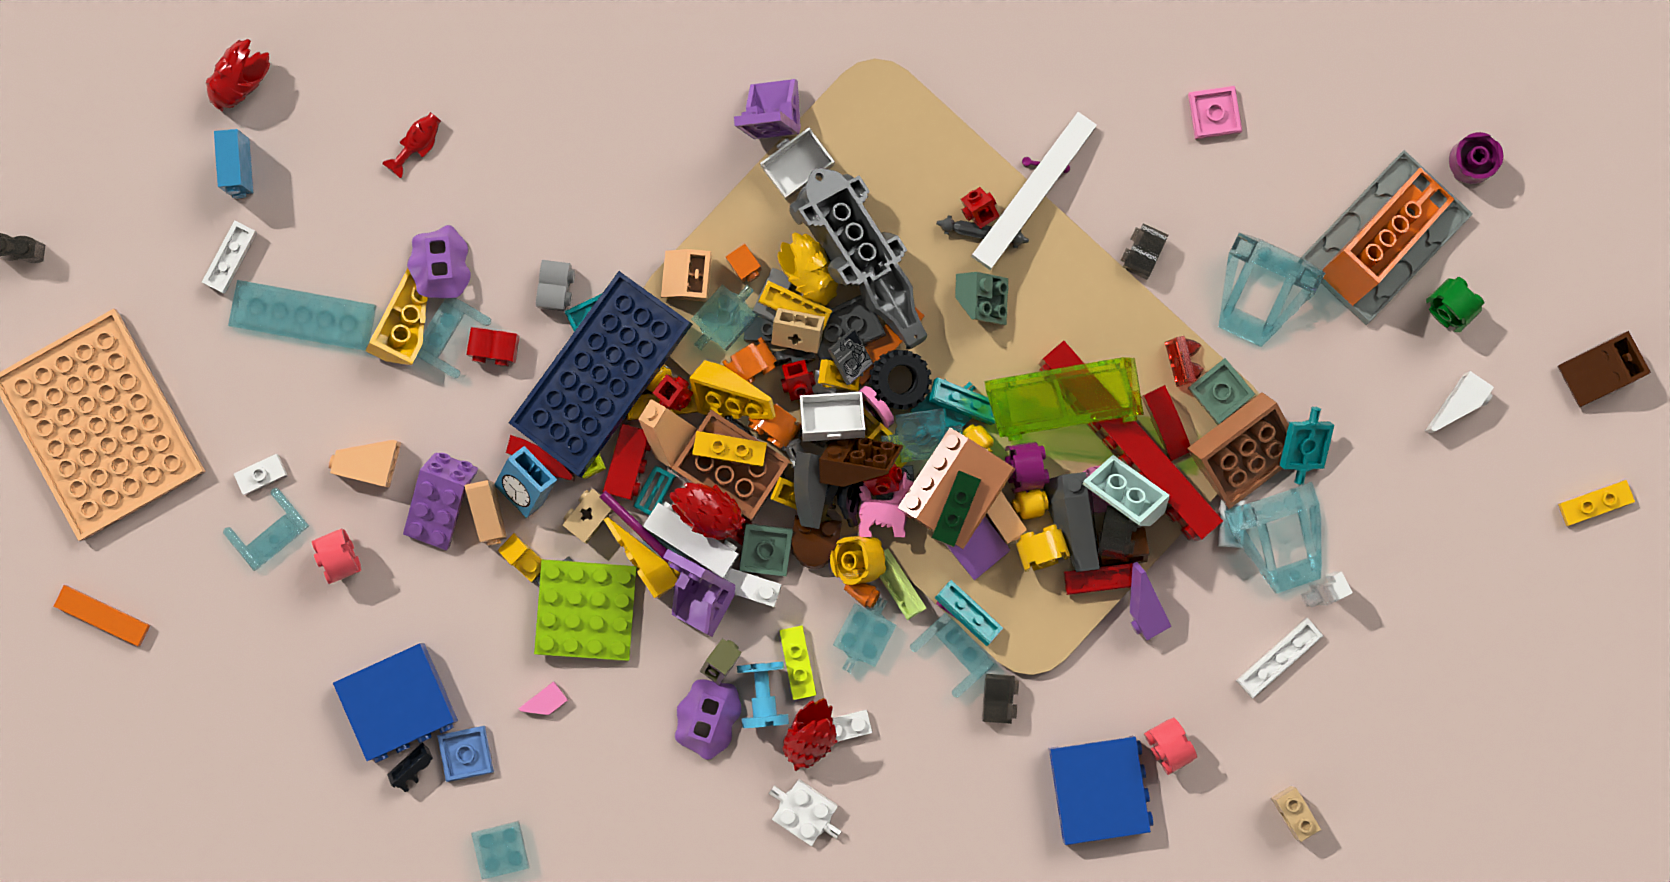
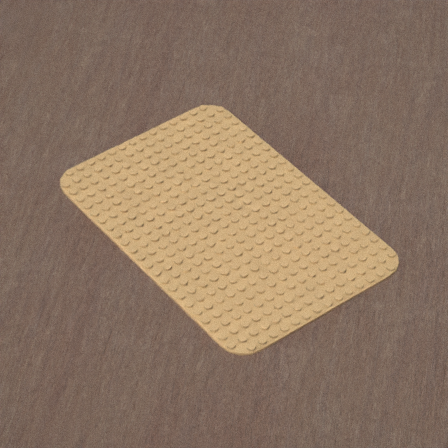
[644,58,1259,675]

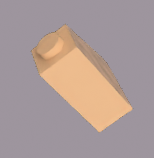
[638,399,698,468]
[329,440,401,488]
[464,480,507,546]
[986,491,1027,543]

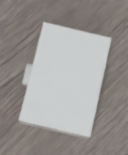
[760,127,835,200]
[800,392,865,442]

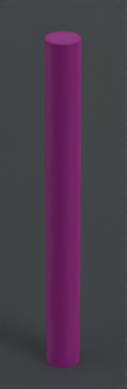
[599,490,669,563]

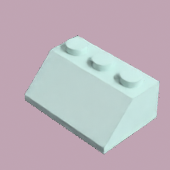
[1083,455,1170,526]

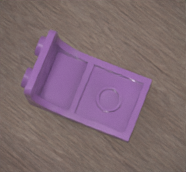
[403,453,478,550]

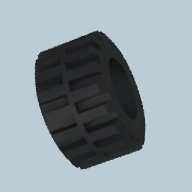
[869,350,932,410]

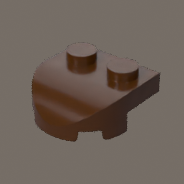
[791,515,842,569]

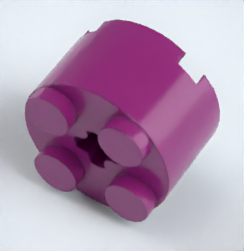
[1449,132,1504,184]
[1005,442,1049,493]

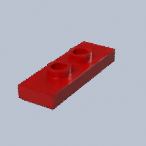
[1063,563,1134,595]

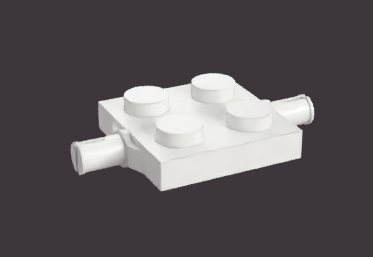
[769,779,841,846]

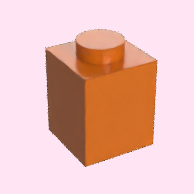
[726,244,762,283]

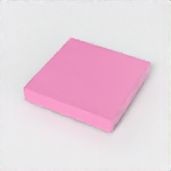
[1188,86,1242,139]

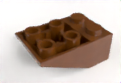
[1557,331,1651,407]
[819,438,903,487]

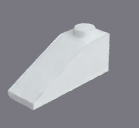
[1425,371,1494,433]
[712,568,782,607]

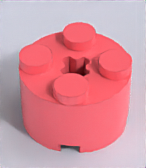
[312,528,362,584]
[1144,717,1197,775]

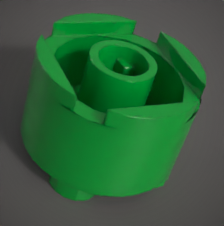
[1426,277,1484,332]

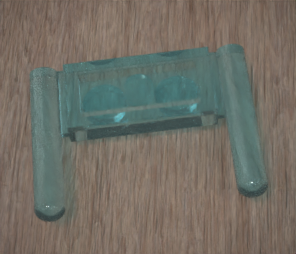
[417,298,491,378]
[223,488,309,571]
[910,612,994,698]

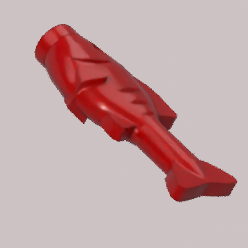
[382,112,441,178]

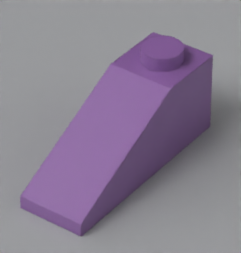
[1130,562,1172,640]

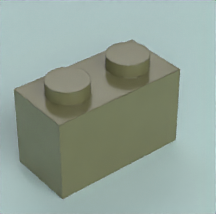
[700,638,742,685]

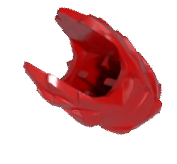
[206,39,270,111]
[669,483,745,540]
[783,698,838,771]

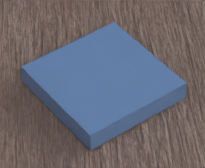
[437,726,494,782]

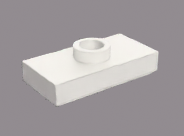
[234,454,288,495]

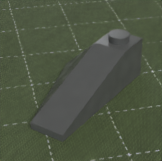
[1043,472,1100,572]

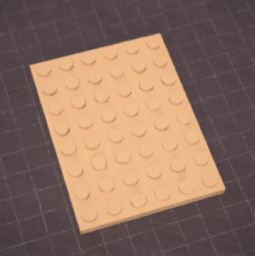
[0,309,206,541]

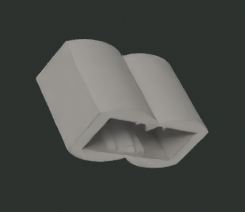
[536,260,575,311]

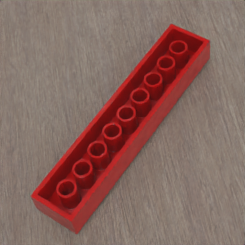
[1039,340,1223,541]

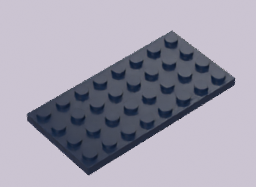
[509,271,693,478]

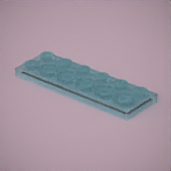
[228,280,376,351]

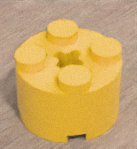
[1016,525,1070,572]
[830,536,886,585]

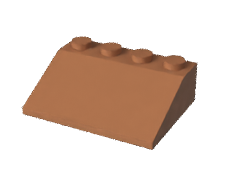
[1187,392,1289,509]
[672,410,790,523]
[898,428,1015,549]

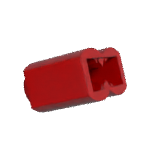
[466,327,520,367]

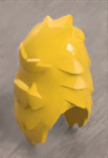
[777,232,838,306]

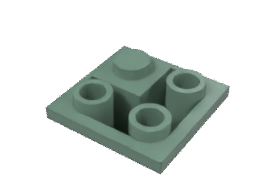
[955,272,1008,325]

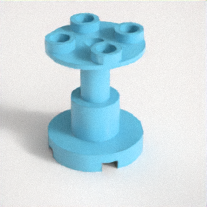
[737,661,789,728]

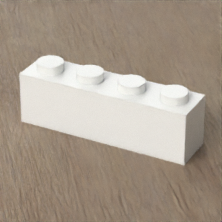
[643,502,740,578]

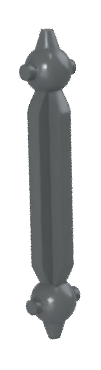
[936,215,1029,248]

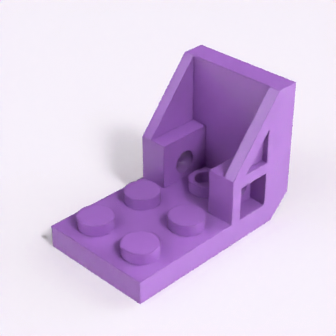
[734,79,801,139]
[663,549,735,637]

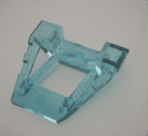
[1219,232,1325,347]
[1224,482,1322,593]

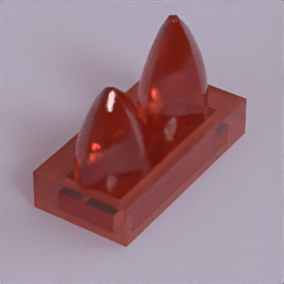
[1165,336,1204,387]

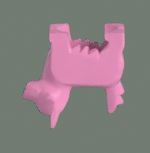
[859,472,914,537]

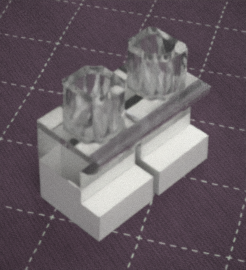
[1300,571,1353,607]

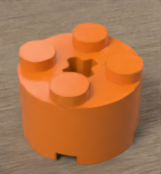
[722,337,777,383]
[748,403,802,449]

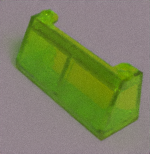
[984,357,1144,441]

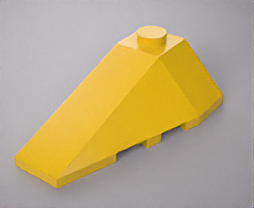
[365,268,428,365]
[689,360,776,419]
[604,517,681,599]

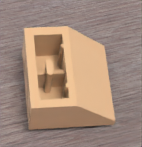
[661,249,712,302]

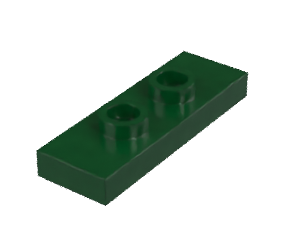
[931,471,981,547]

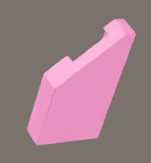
[518,681,568,715]

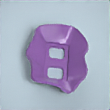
[407,225,471,298]
[675,679,741,760]

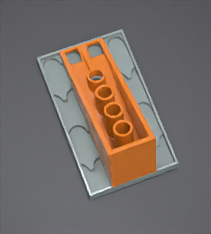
[1298,150,1473,325]

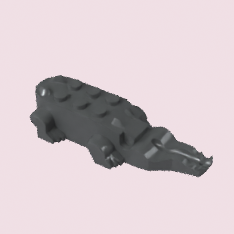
[789,168,927,349]

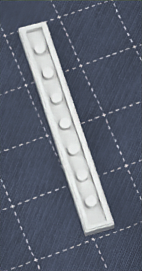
[971,112,1097,270]

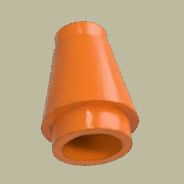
[844,583,881,608]

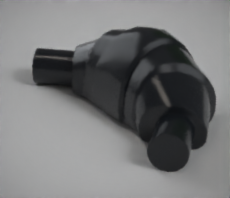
[837,481,864,527]

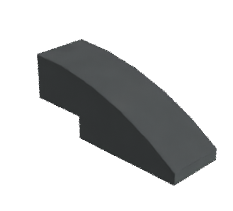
[794,452,828,529]

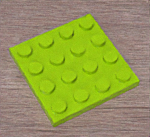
[534,559,637,661]

